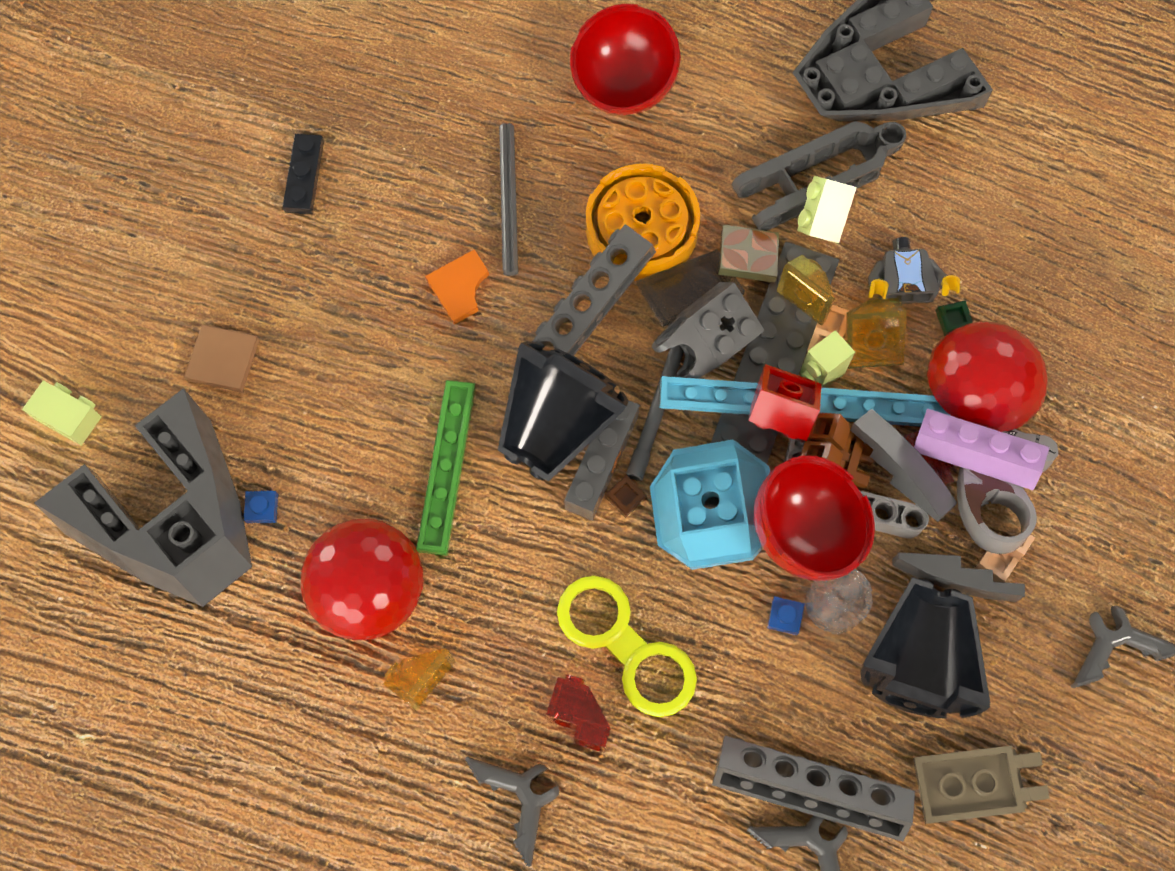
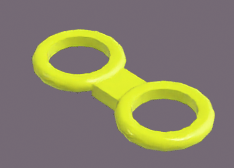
[557,575,697,717]

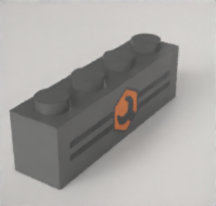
[564,400,640,521]

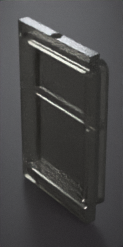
[636,249,745,327]

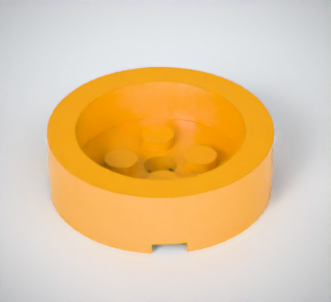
[586,164,700,281]

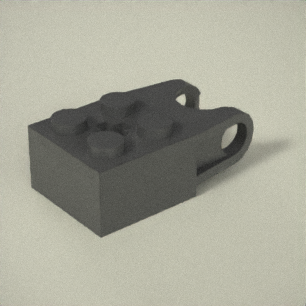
[652,282,765,379]

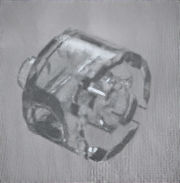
[804,569,873,635]

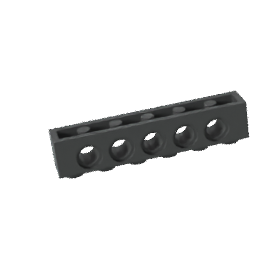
[532,224,656,356]
[712,736,915,842]

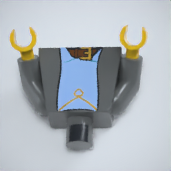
[867,237,961,305]

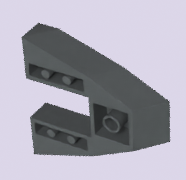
[793,0,993,122]
[34,388,252,607]

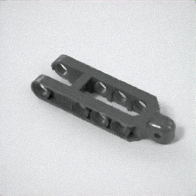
[731,121,906,231]

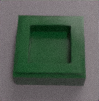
[935,301,973,336]

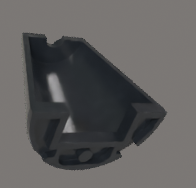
[498,341,628,482]
[860,577,990,719]

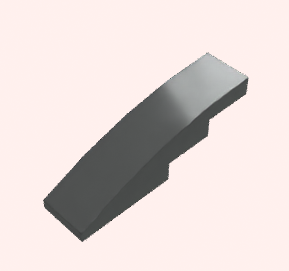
[850,408,957,522]
[892,552,1025,602]

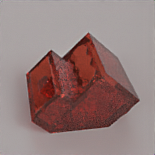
[546,675,611,753]

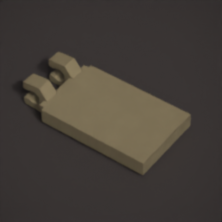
[913,745,1050,824]

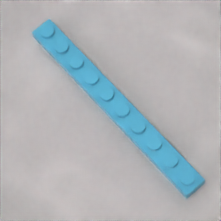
[659,376,951,427]

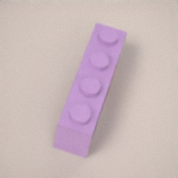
[914,409,1050,490]

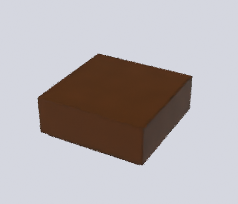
[605,474,647,518]

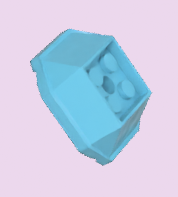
[650,439,771,570]

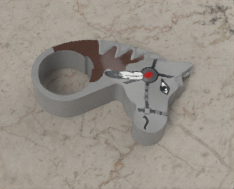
[957,429,1058,554]

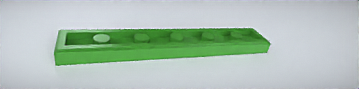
[416,380,476,556]

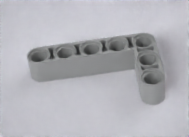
[784,438,929,538]

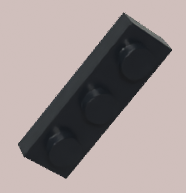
[283,134,324,214]

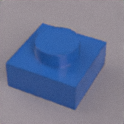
[244,491,278,524]
[767,596,805,635]

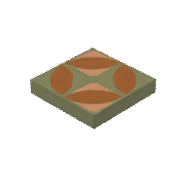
[719,225,779,283]

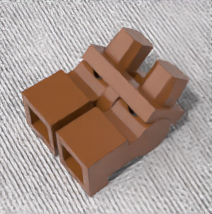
[801,413,874,491]

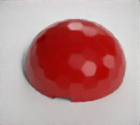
[570,4,681,115]
[927,321,1048,432]
[754,455,875,581]
[301,519,424,641]

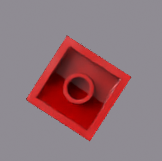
[748,364,822,441]

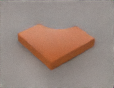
[425,249,489,325]

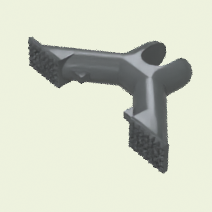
[1070,606,1175,689]
[465,757,559,867]
[747,815,848,871]

